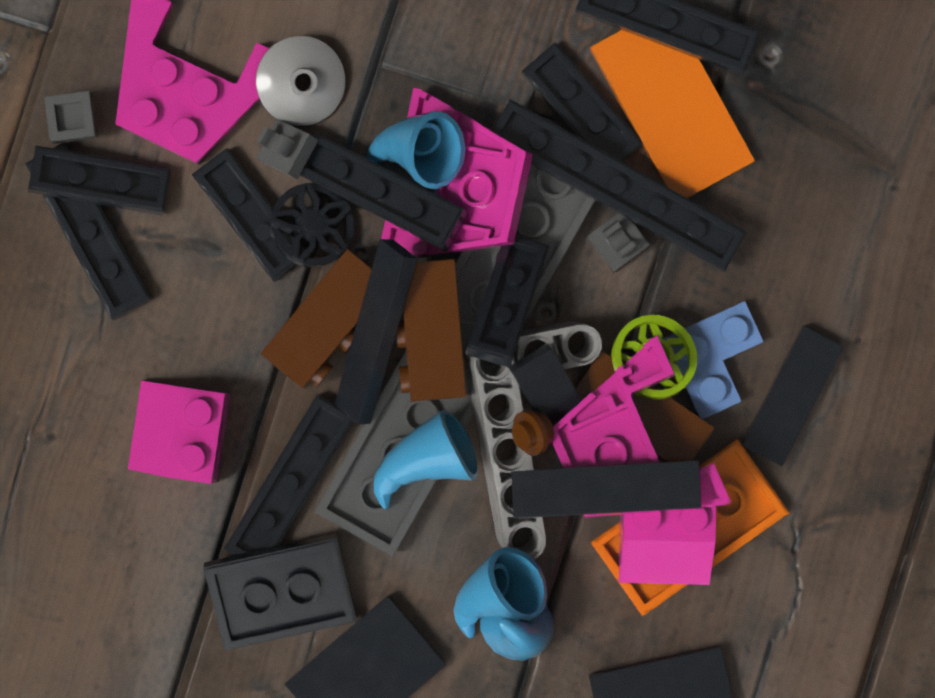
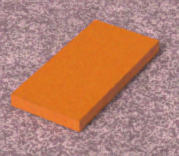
[589,30,755,198]
[590,439,789,616]

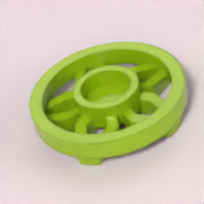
[611,315,697,400]

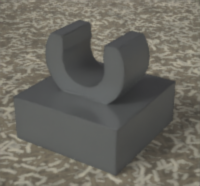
[44,91,98,144]
[256,119,318,180]
[586,213,650,273]

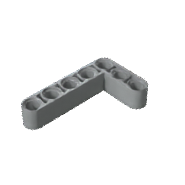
[465,321,602,559]

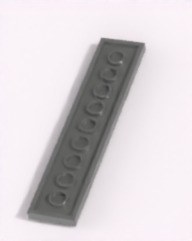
[314,165,595,556]

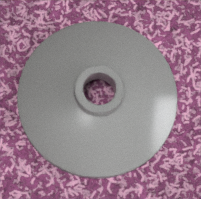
[256,36,345,126]

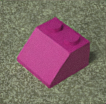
[128,381,231,484]
[618,506,716,585]

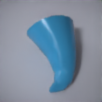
[366,111,466,189]
[374,410,478,509]
[453,547,547,638]
[480,604,554,661]

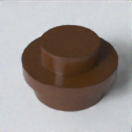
[512,410,554,456]

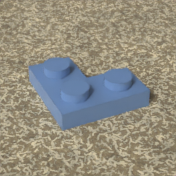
[662,301,764,419]

